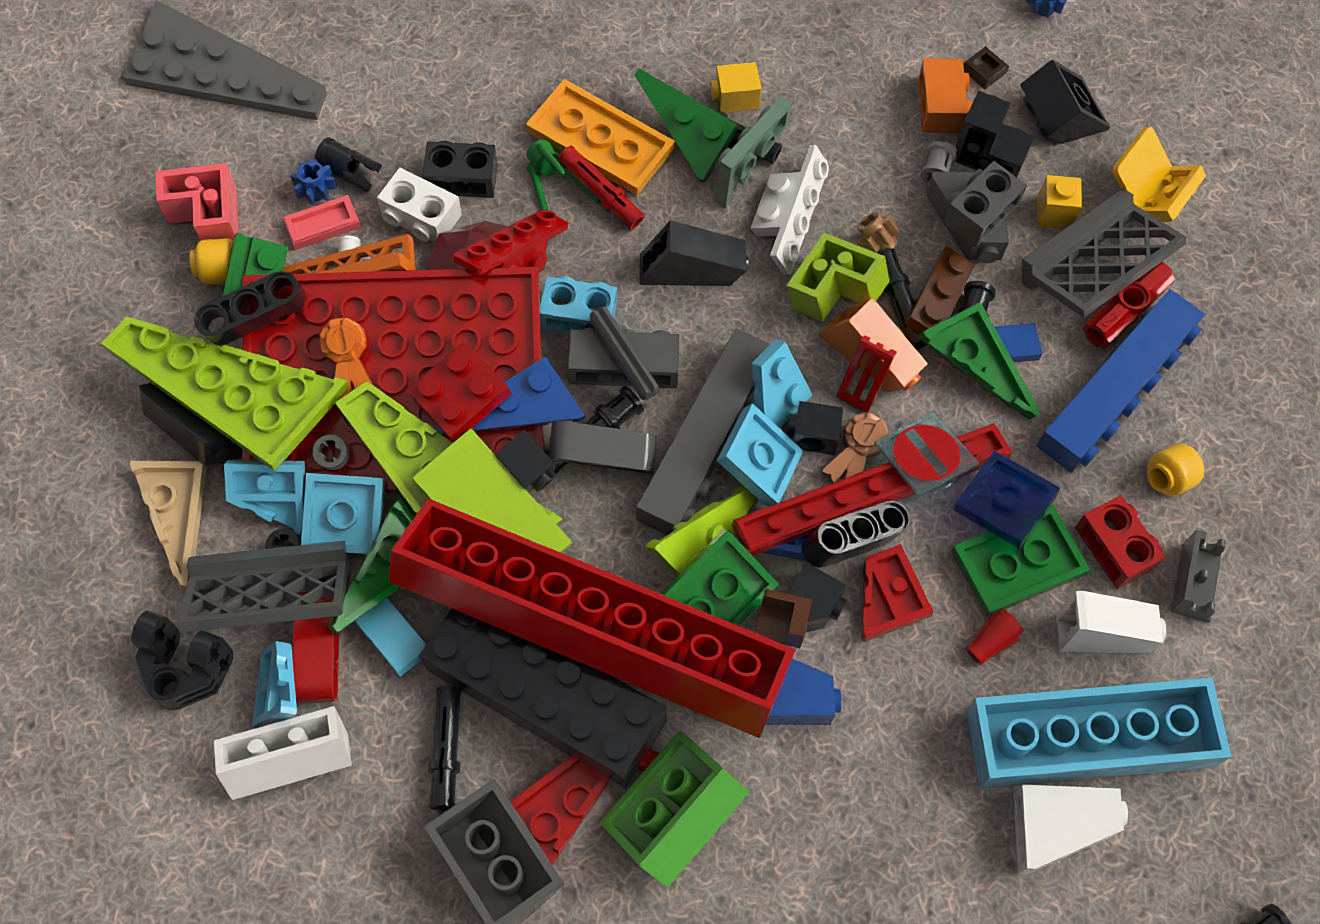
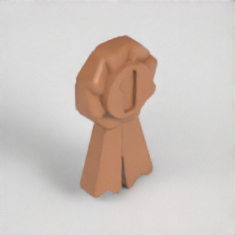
[822,412,889,483]

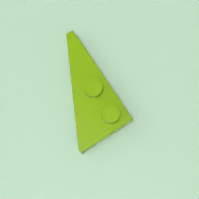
[645,485,757,578]

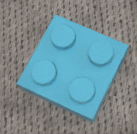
[717,403,803,507]
[301,473,385,554]

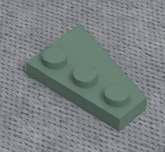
[715,96,792,209]

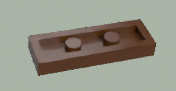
[904,246,975,334]

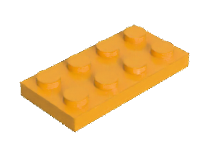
[526,79,675,196]

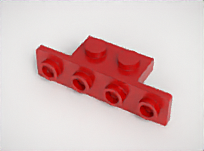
[453,210,568,275]

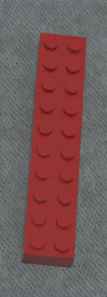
[389,498,796,738]

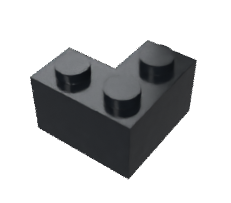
[953,91,1035,177]

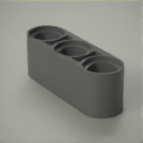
[548,421,657,473]

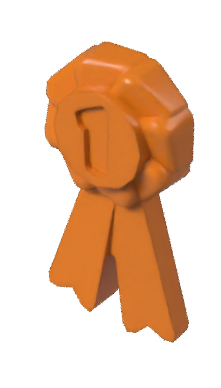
[319,318,374,399]

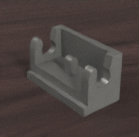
[1171,530,1226,623]

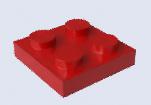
[407,341,512,442]

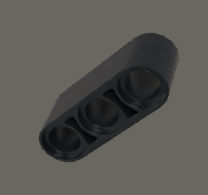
[194,271,306,345]
[802,501,910,568]

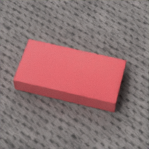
[282,195,361,250]

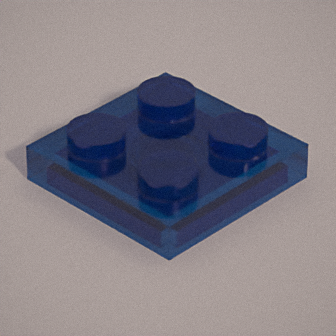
[954,451,1060,549]

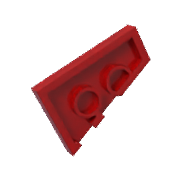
[510,755,611,866]

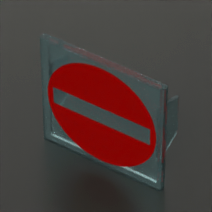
[874,411,979,497]

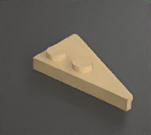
[130,461,207,591]

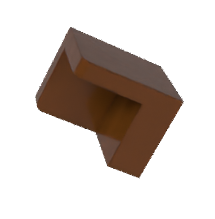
[755,589,812,649]

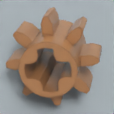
[855,212,900,253]

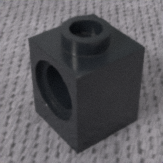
[786,401,843,455]
[495,430,555,493]

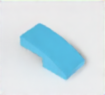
[354,599,426,677]

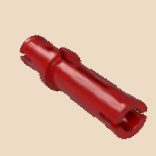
[558,145,646,231]

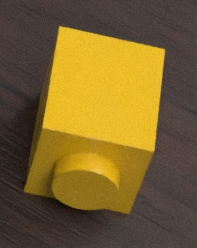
[710,62,761,112]
[1037,175,1082,228]

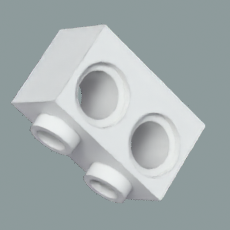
[377,168,462,243]

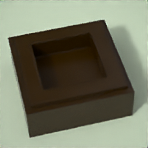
[963,46,1009,90]

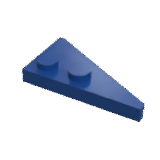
[435,356,585,435]

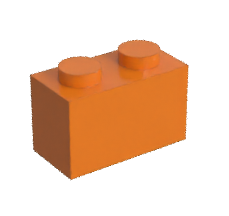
[918,58,972,133]

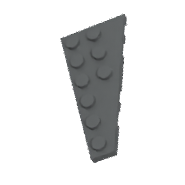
[123,0,327,120]

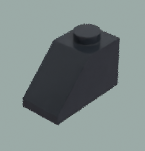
[788,563,848,633]

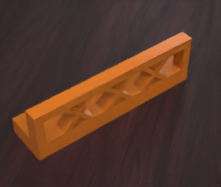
[283,234,416,274]

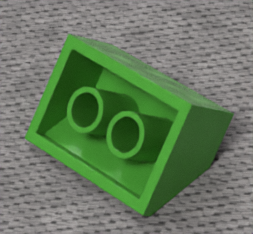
[599,730,749,888]

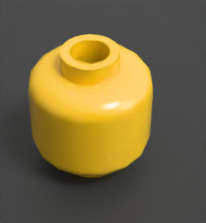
[190,238,233,286]
[1147,443,1204,497]

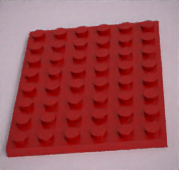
[242,267,544,492]

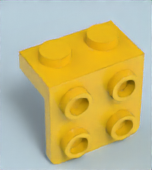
[1113,127,1206,222]

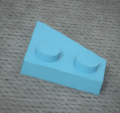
[752,339,812,428]
[252,641,297,728]

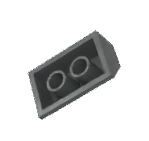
[424,778,564,924]

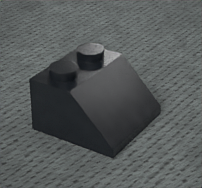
[1020,59,1110,144]

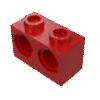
[1074,495,1166,590]

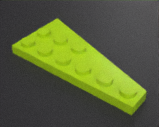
[101,317,349,471]
[335,381,563,525]

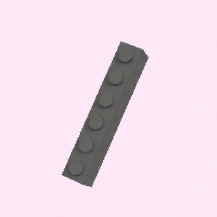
[636,328,770,535]

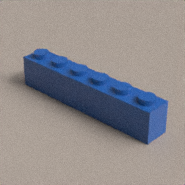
[1036,289,1205,473]

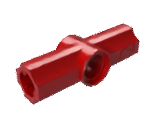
[1083,261,1175,349]

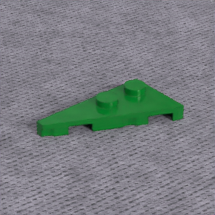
[635,68,739,183]
[918,302,1041,419]
[328,498,414,635]

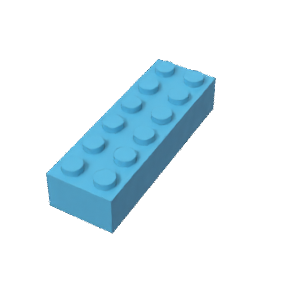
[966,678,1232,789]

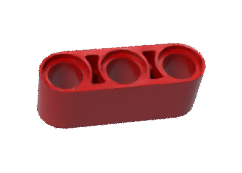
[293,592,340,703]

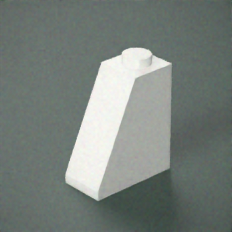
[1056,591,1166,653]
[1013,785,1128,875]

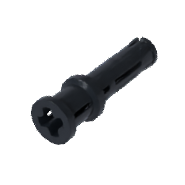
[546,386,644,474]

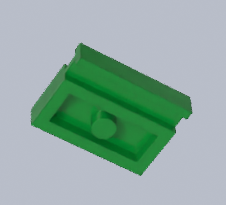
[221,233,288,297]

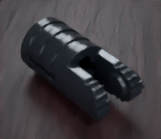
[314,137,382,192]

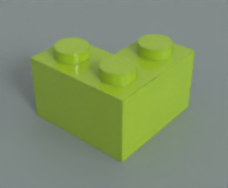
[786,233,890,322]

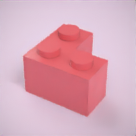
[156,163,239,241]

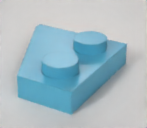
[224,460,305,535]

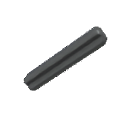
[590,306,658,400]

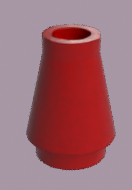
[965,609,1024,665]

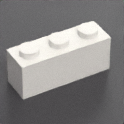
[214,706,352,800]

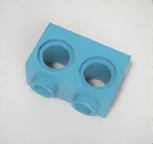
[540,276,617,335]

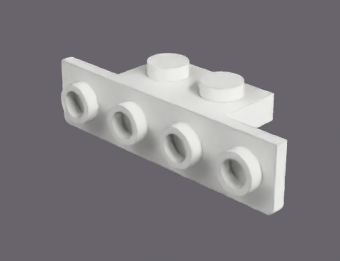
[750,145,829,275]

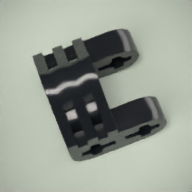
[131,610,233,710]

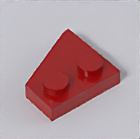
[862,544,934,642]

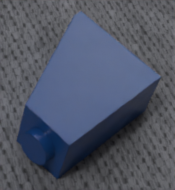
[766,658,841,725]

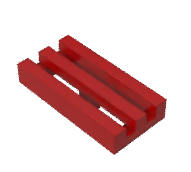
[836,335,897,413]

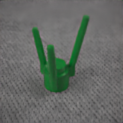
[526,140,600,210]

